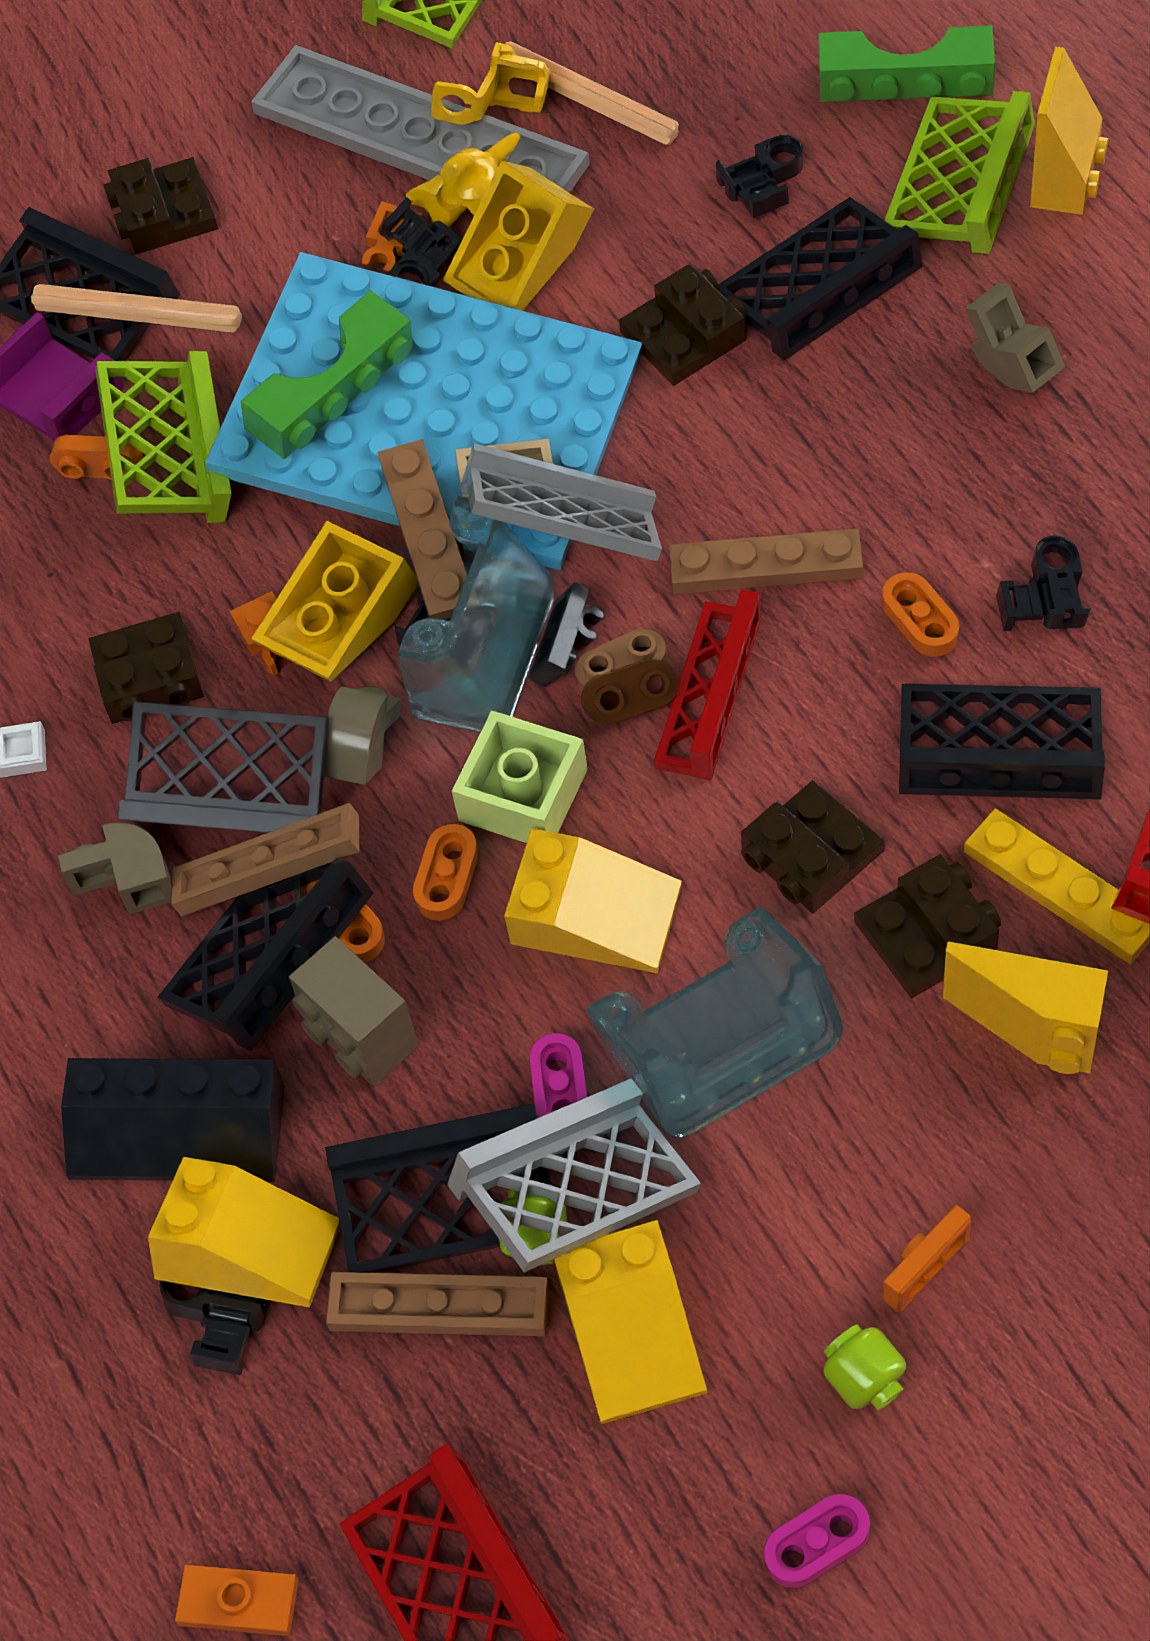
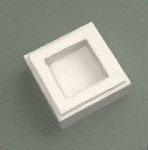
[0,721,47,778]

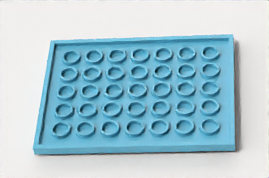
[205,252,642,571]

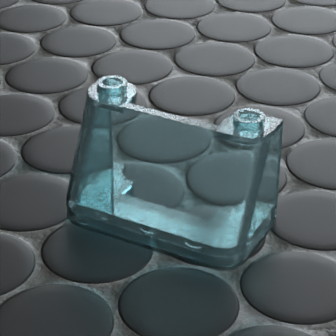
[397,496,554,732]
[585,906,843,1137]

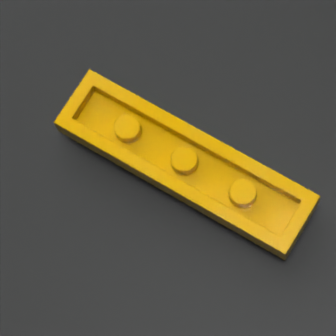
[964,808,1150,965]

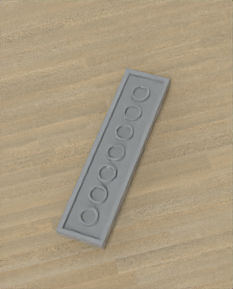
[251,45,590,193]

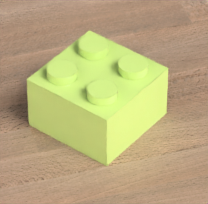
[452,710,588,843]

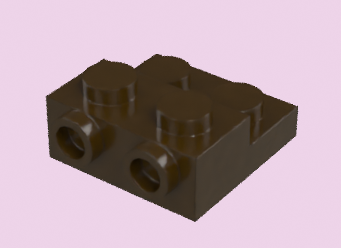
[103,157,218,255]
[619,263,747,386]
[88,611,204,724]
[741,780,885,914]
[854,854,1001,999]

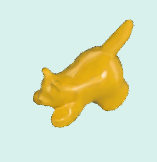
[406,132,520,230]

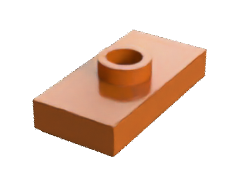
[883,1204,972,1313]
[175,1565,299,1637]

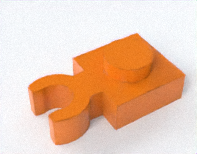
[362,201,423,276]
[230,591,297,676]

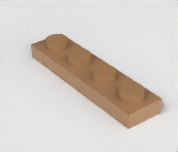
[377,439,477,623]
[669,528,863,594]
[171,803,359,917]
[326,1272,549,1336]

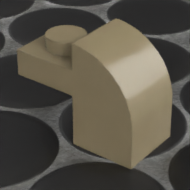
[965,283,1065,393]
[324,686,402,785]
[58,823,172,915]

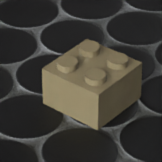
[289,936,419,1087]

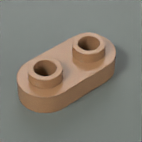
[575,629,667,700]

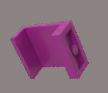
[0,312,124,441]

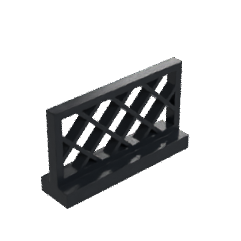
[718,197,922,360]
[0,207,180,361]
[899,684,1105,799]
[118,702,329,832]
[158,857,374,1051]
[325,1103,551,1273]

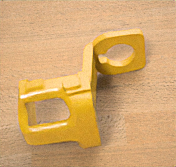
[431,42,550,125]

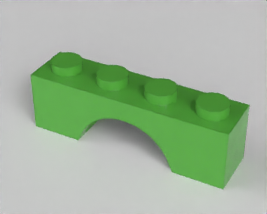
[819,25,995,102]
[241,290,412,459]

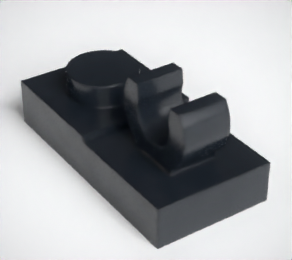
[528,582,604,687]

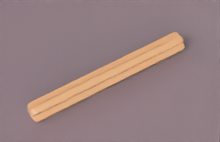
[506,41,679,145]
[31,284,242,333]

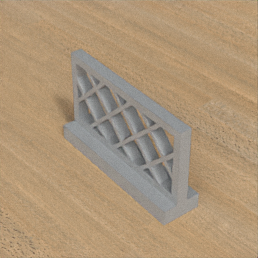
[460,443,662,562]
[447,1079,701,1272]

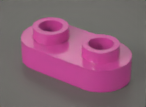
[529,1033,588,1118]
[764,1494,870,1588]

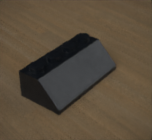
[61,1058,285,1182]

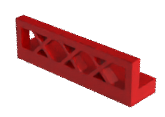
[654,589,761,780]

